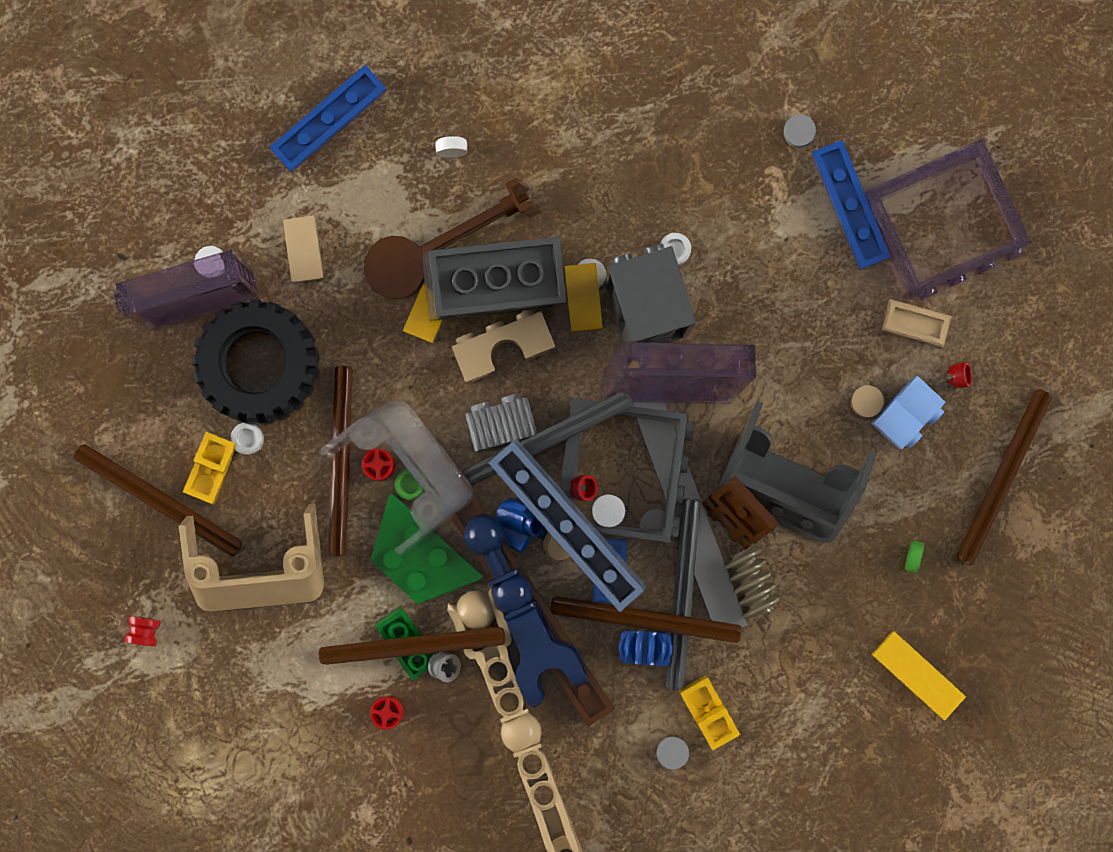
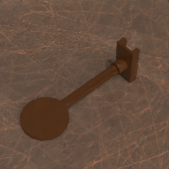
[364,178,541,299]

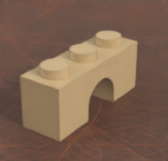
[451,309,555,384]

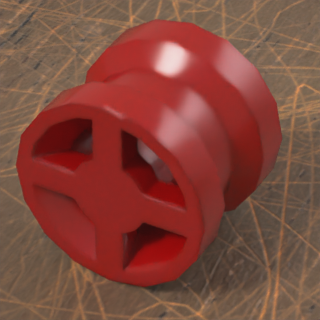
[361,448,396,481]
[124,616,161,647]
[370,696,404,730]

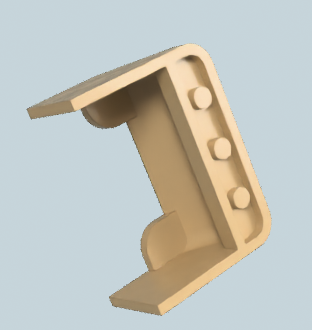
[179,504,324,611]

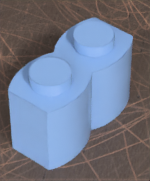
[870,376,945,449]

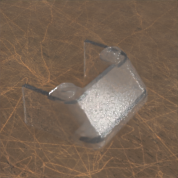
[319,400,474,555]

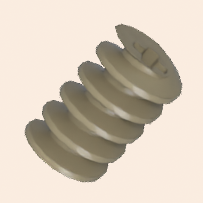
[725,546,780,619]

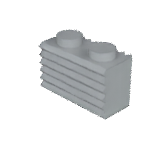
[465,393,537,453]

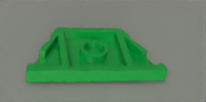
[370,493,483,604]

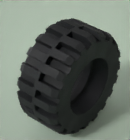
[192,299,320,425]

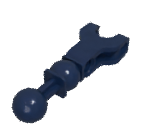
[463,514,588,708]

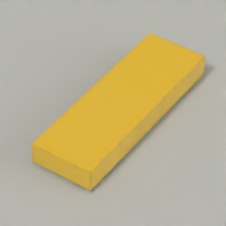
[871,631,966,721]

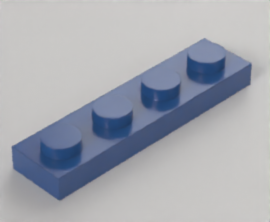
[269,65,387,173]
[811,140,891,271]

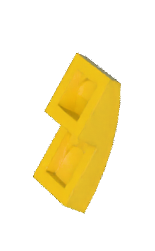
[564,263,603,332]
[403,282,443,344]
[183,432,236,505]
[678,674,740,751]

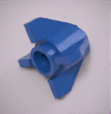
[497,497,548,553]

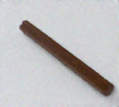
[328,366,353,556]
[956,389,1052,565]
[73,444,243,556]
[551,596,742,643]
[319,627,505,665]

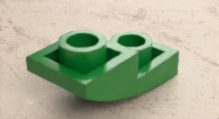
[374,606,434,681]

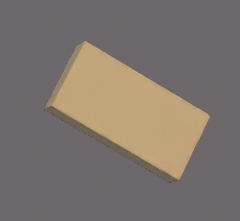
[283,215,324,284]
[881,299,952,348]

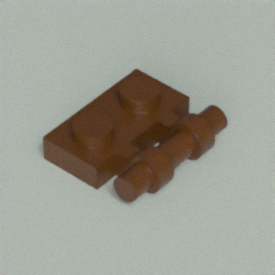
[702,476,779,550]

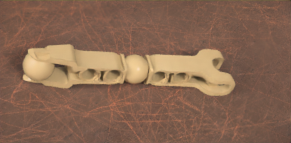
[447,586,582,852]

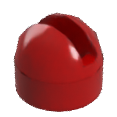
[947,362,972,388]
[569,475,598,501]

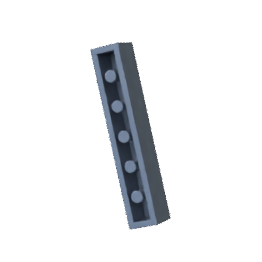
[489,439,646,612]

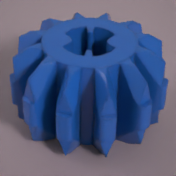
[618,631,673,666]

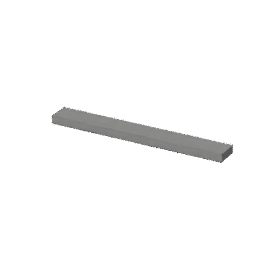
[630,384,747,627]

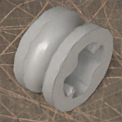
[428,651,461,682]

